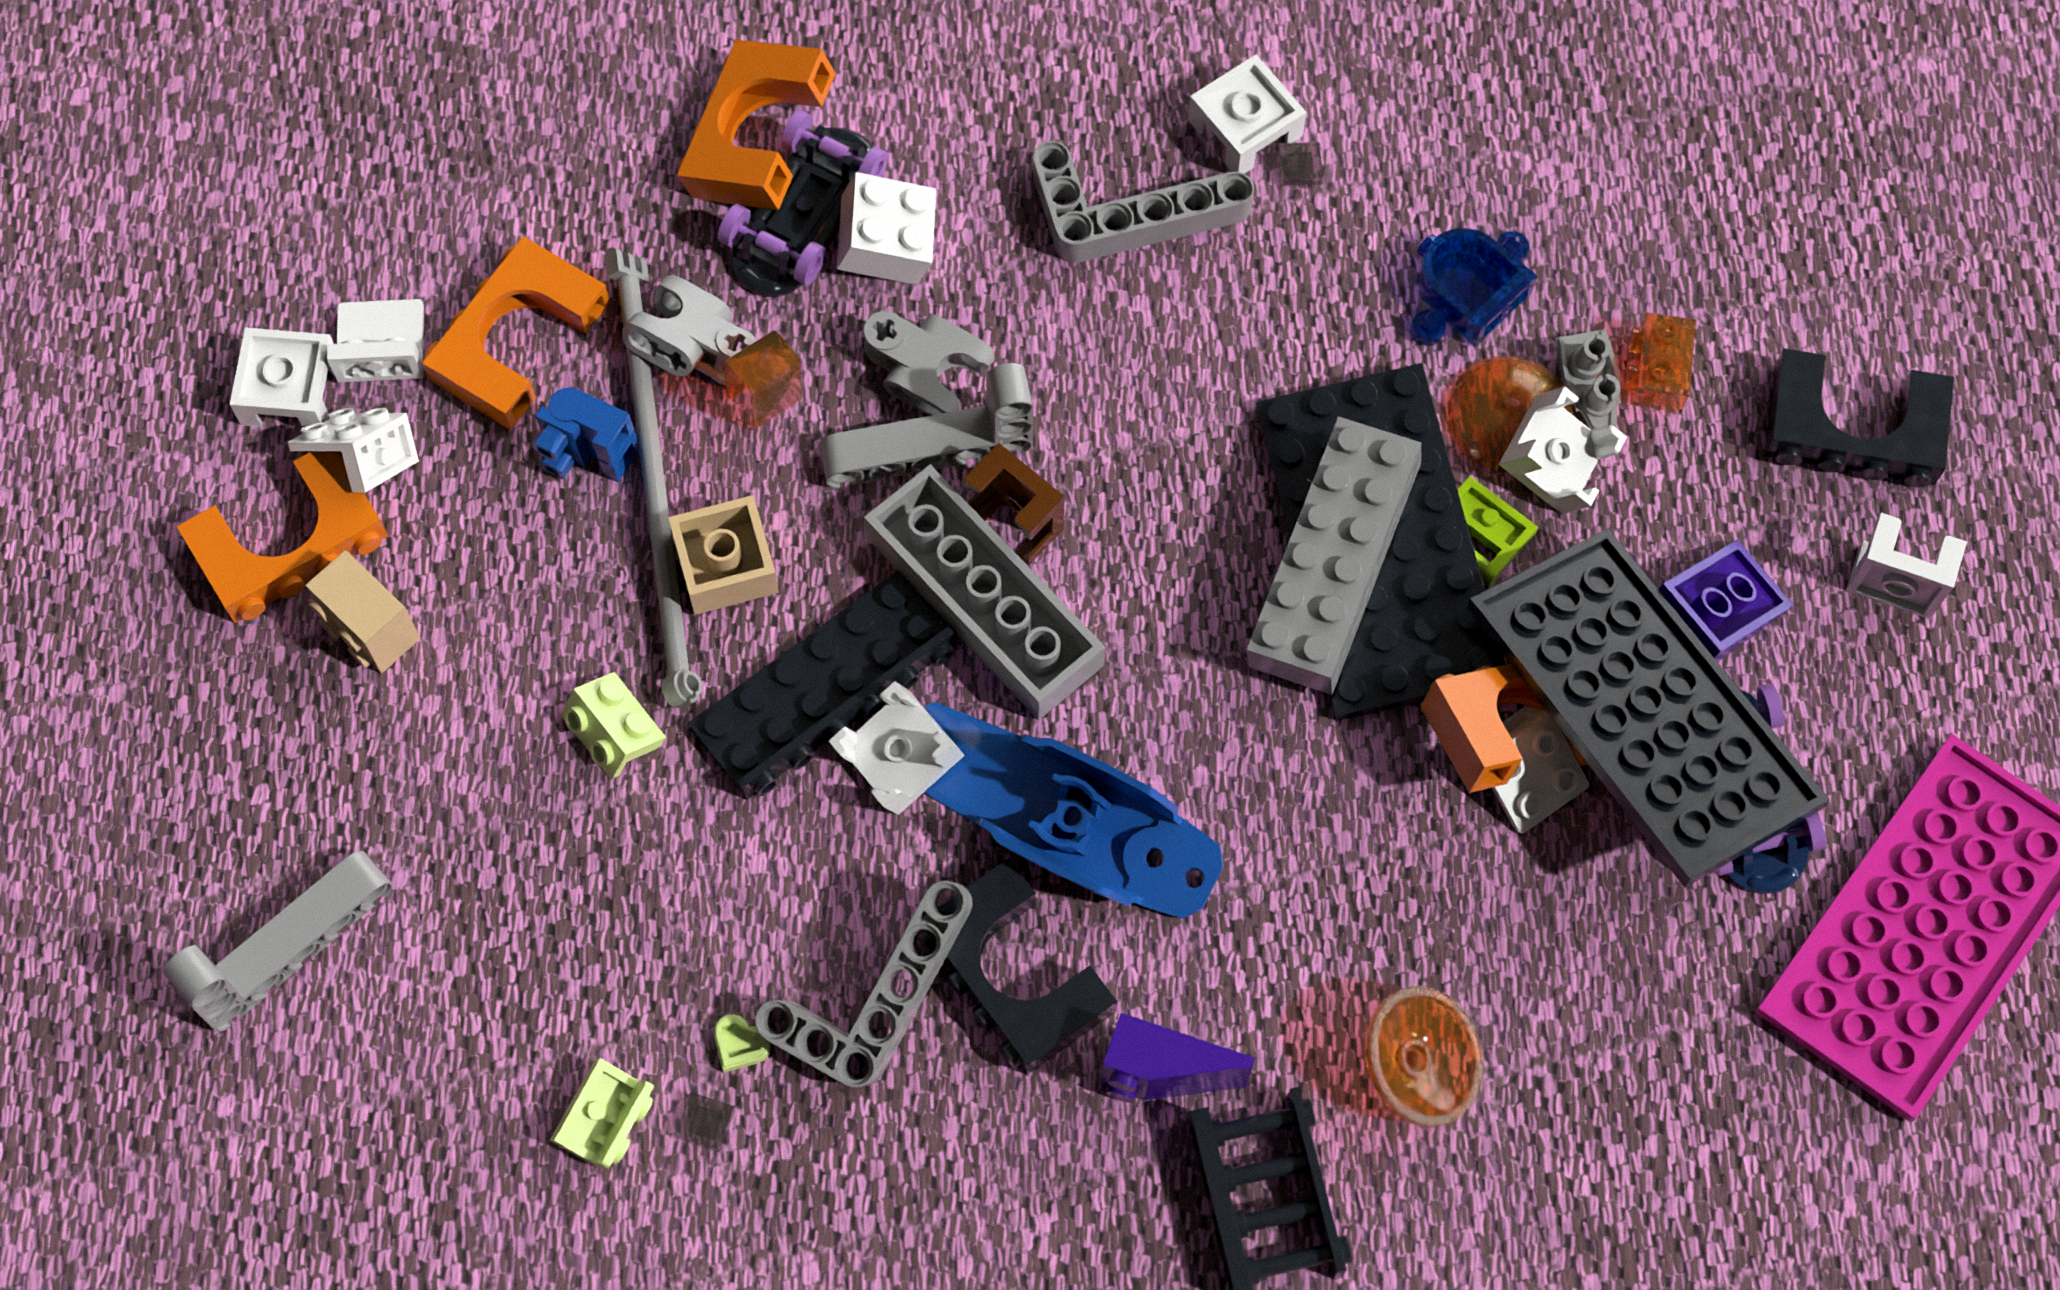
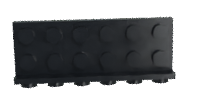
[688,570,957,800]

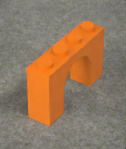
[677,39,836,210]
[422,236,610,430]
[176,451,388,623]
[1420,664,1588,793]

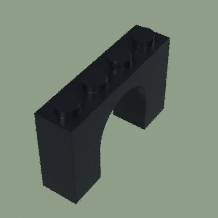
[1764,348,1954,487]
[918,858,1118,1075]

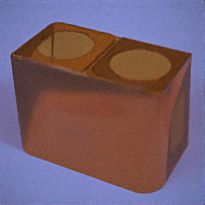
[723,330,803,430]

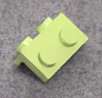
[561,672,666,779]
[549,1058,654,1168]

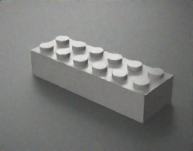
[1246,416,1421,695]
[864,464,1106,721]

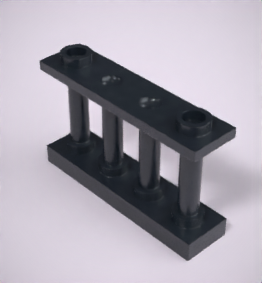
[1188,1087,1351,1290]

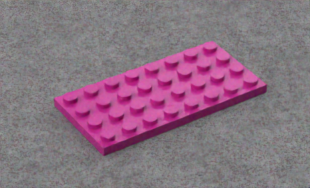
[1755,733,2060,1123]

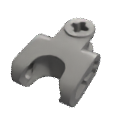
[622,275,757,386]
[864,311,995,416]

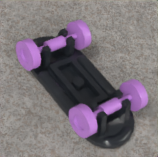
[718,109,889,297]

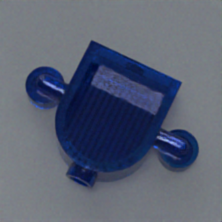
[1410,228,1537,347]

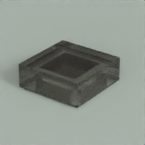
[1278,142,1323,186]
[675,1092,736,1153]

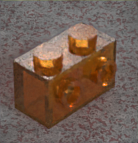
[1625,312,1696,412]

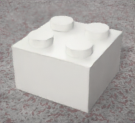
[837,172,936,284]

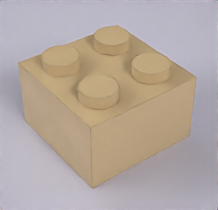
[668,495,779,615]
[305,550,421,674]

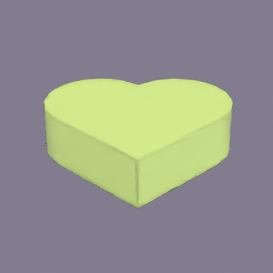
[714,1014,771,1073]

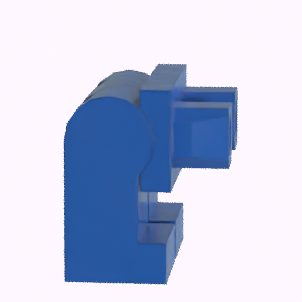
[532,387,639,483]

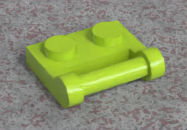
[1457,476,1538,588]

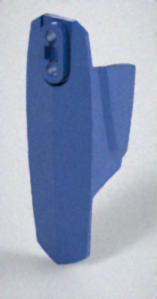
[924,702,1224,919]

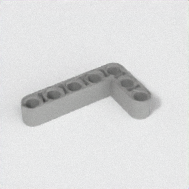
[1033,141,1254,263]
[819,363,1033,488]
[163,851,393,1032]
[755,881,973,1087]

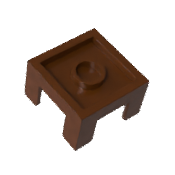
[964,443,1065,565]

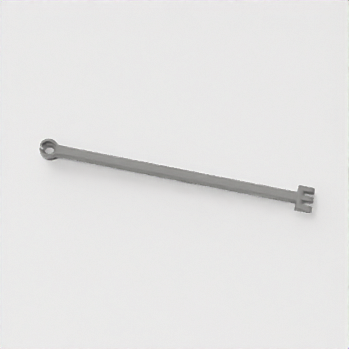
[605,247,702,709]

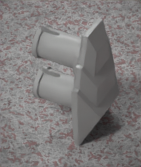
[1556,329,1623,430]

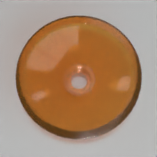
[1446,356,1574,473]
[1365,986,1484,1127]

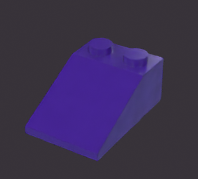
[1658,539,1794,662]
[1100,1013,1255,1103]

